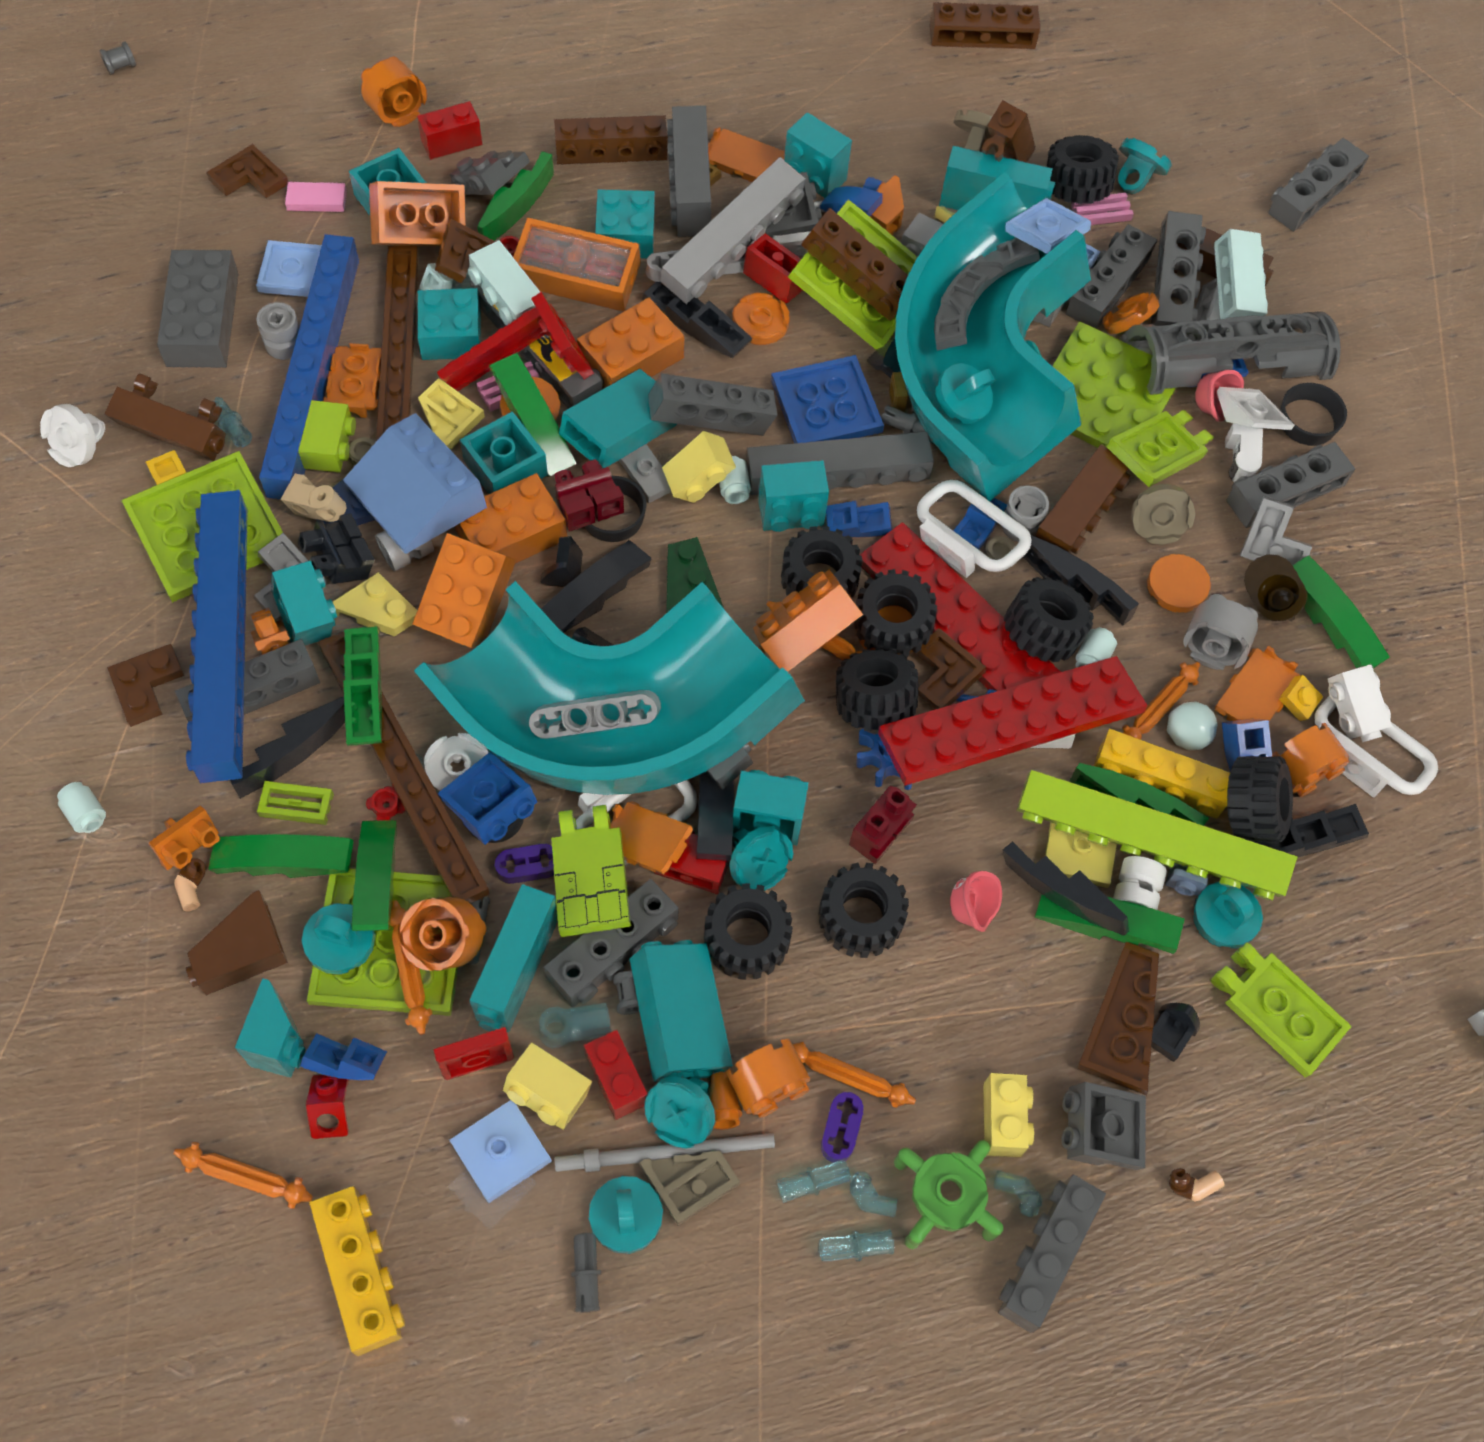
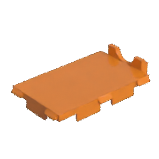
[708,127,785,182]
[323,343,382,418]
[1214,645,1299,721]
[611,801,693,874]

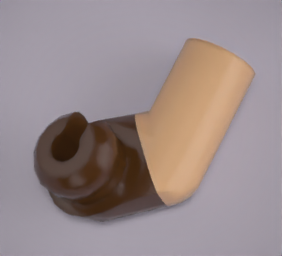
[174,858,206,912]
[1169,1168,1225,1201]

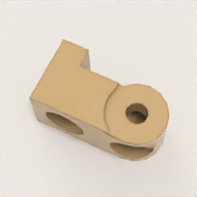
[281,473,346,522]

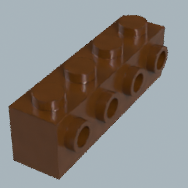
[930,2,1041,49]
[554,115,668,165]
[801,208,908,321]
[1035,444,1132,555]

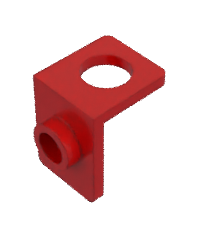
[306,1074,349,1139]

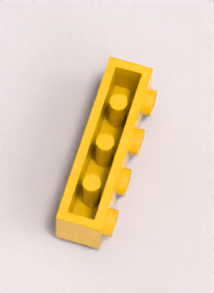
[1093,728,1230,819]
[309,1186,405,1356]

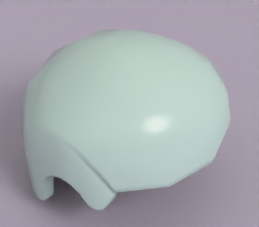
[1167,702,1218,750]

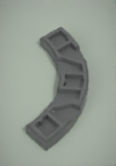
[934,238,1040,351]

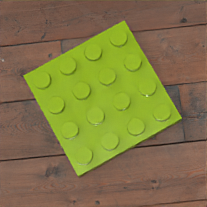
[788,199,918,350]
[1053,321,1177,448]
[121,451,283,603]
[307,868,458,1016]

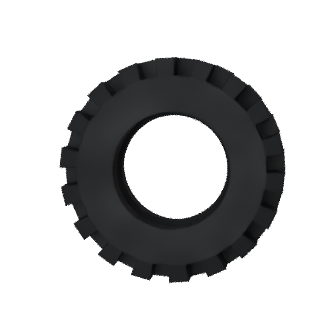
[1046,135,1119,204]
[781,526,862,597]
[854,569,937,657]
[1004,577,1094,662]
[836,648,918,732]
[1227,757,1293,842]
[818,862,909,958]
[704,883,793,980]

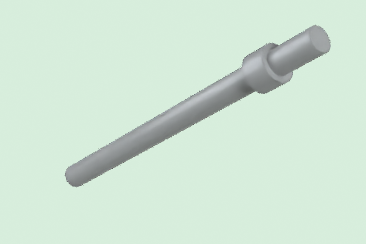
[554,1133,775,1172]

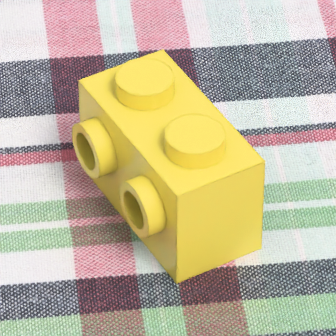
[662,431,736,503]
[503,1042,592,1130]
[984,1073,1034,1157]

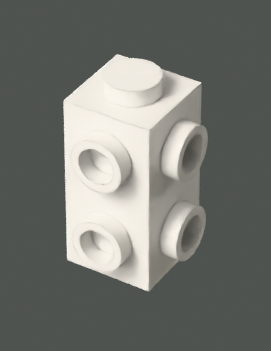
[1327,665,1392,742]

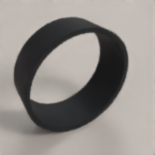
[1280,383,1347,446]
[585,475,647,542]

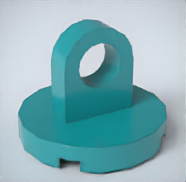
[1118,138,1172,194]
[936,363,996,424]
[730,826,794,891]
[1193,882,1263,949]
[302,903,375,974]
[644,1076,715,1149]
[589,1176,663,1254]

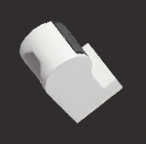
[1225,423,1263,482]

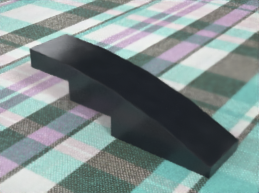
[642,282,752,358]
[1023,535,1139,626]
[541,540,652,633]
[230,696,345,799]
[696,771,734,861]
[1252,804,1369,858]
[1003,841,1129,936]

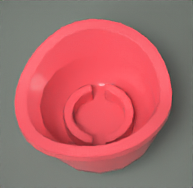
[1195,370,1244,422]
[950,871,1002,932]

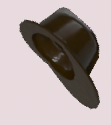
[1244,554,1307,622]

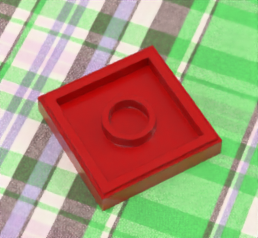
[433,1027,514,1080]

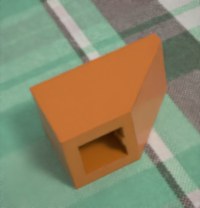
[870,175,904,235]

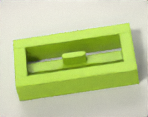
[257,781,334,825]

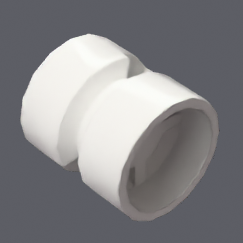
[1113,856,1167,910]

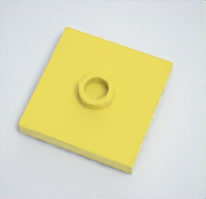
[1044,822,1117,888]

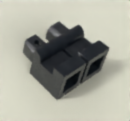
[298,513,375,584]

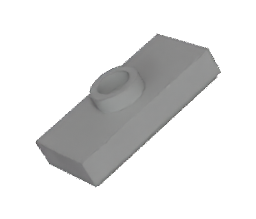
[619,444,671,503]

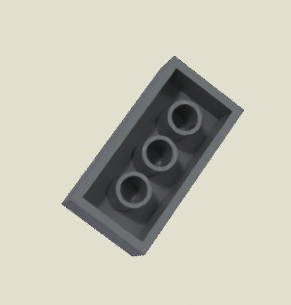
[667,105,711,237]
[157,250,239,368]

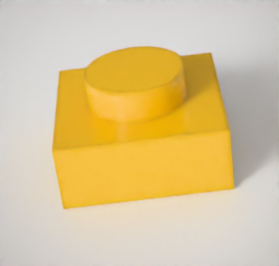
[146,450,186,485]
[1279,675,1323,721]

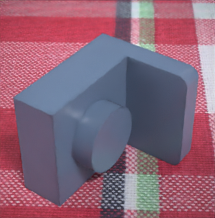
[1165,863,1208,896]

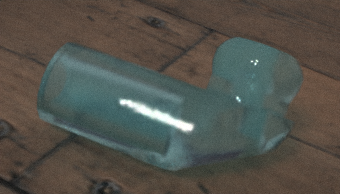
[993,1170,1043,1217]
[849,1171,897,1217]

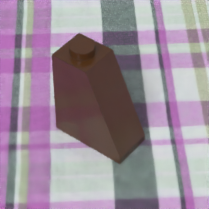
[186,890,288,995]

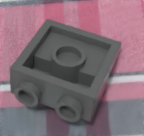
[450,150,530,195]
[751,172,822,238]
[1061,1082,1146,1170]

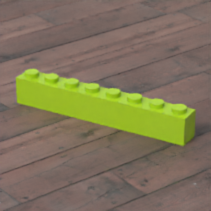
[1016,770,1298,901]

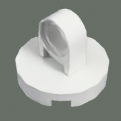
[40,404,105,467]

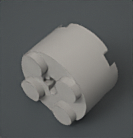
[1183,594,1258,670]

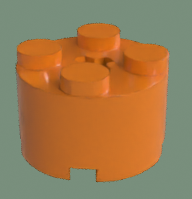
[361,57,427,127]
[1272,723,1350,798]
[400,897,486,971]
[726,1039,810,1118]

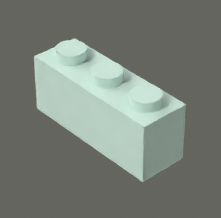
[1214,229,1268,319]
[468,240,540,325]

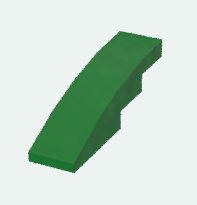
[477,151,554,241]
[489,353,577,477]
[1293,555,1390,669]
[343,626,382,746]
[1069,763,1209,826]
[352,820,397,931]
[208,834,354,878]
[1034,894,1185,954]

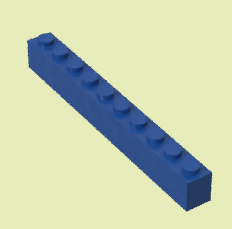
[259,234,359,499]
[186,490,248,783]

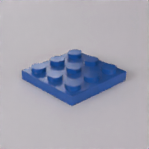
[771,355,884,443]

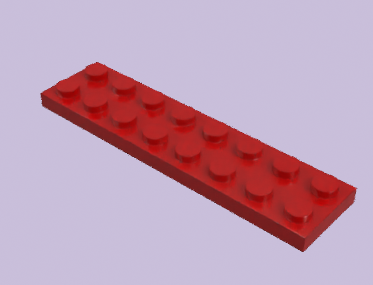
[860,522,1061,691]
[878,656,1147,786]

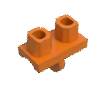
[250,608,289,655]
[148,806,220,871]

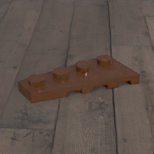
[1078,942,1159,1096]

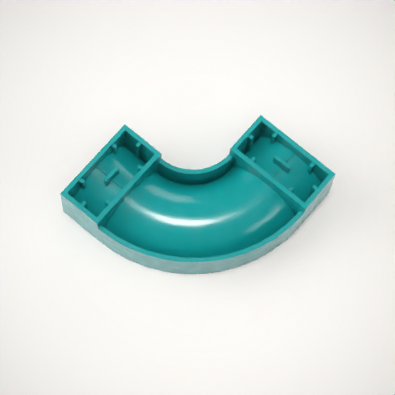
[895,172,1091,501]
[414,581,805,795]

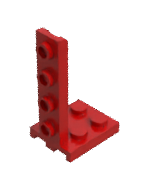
[437,292,594,391]

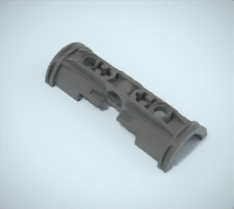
[1126,311,1341,395]

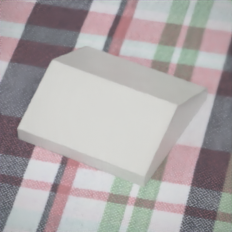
[1216,387,1295,430]

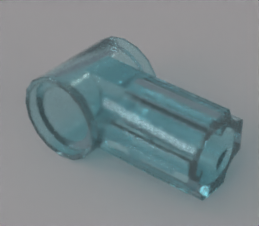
[539,1003,611,1048]

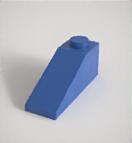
[1222,718,1272,771]

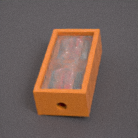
[513,217,641,312]

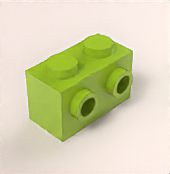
[298,400,356,473]

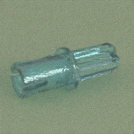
[213,397,253,447]
[776,1160,851,1203]
[818,1229,894,1262]

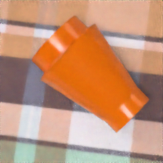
[709,1072,743,1130]

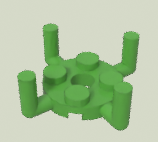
[894,1140,1003,1249]

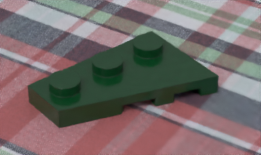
[666,537,725,613]

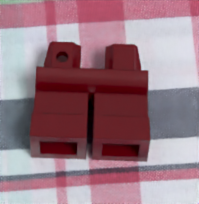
[555,459,624,532]
[849,785,917,865]

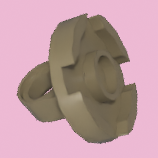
[953,109,993,152]
[1131,484,1196,545]

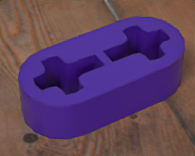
[495,844,554,884]
[821,1092,864,1163]

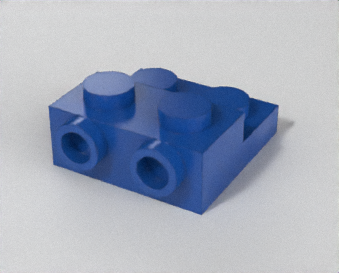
[438,752,538,845]

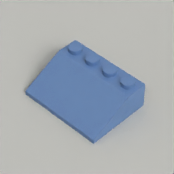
[343,413,487,554]

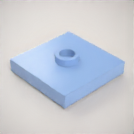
[1005,198,1091,254]
[256,240,322,297]
[450,1100,552,1204]

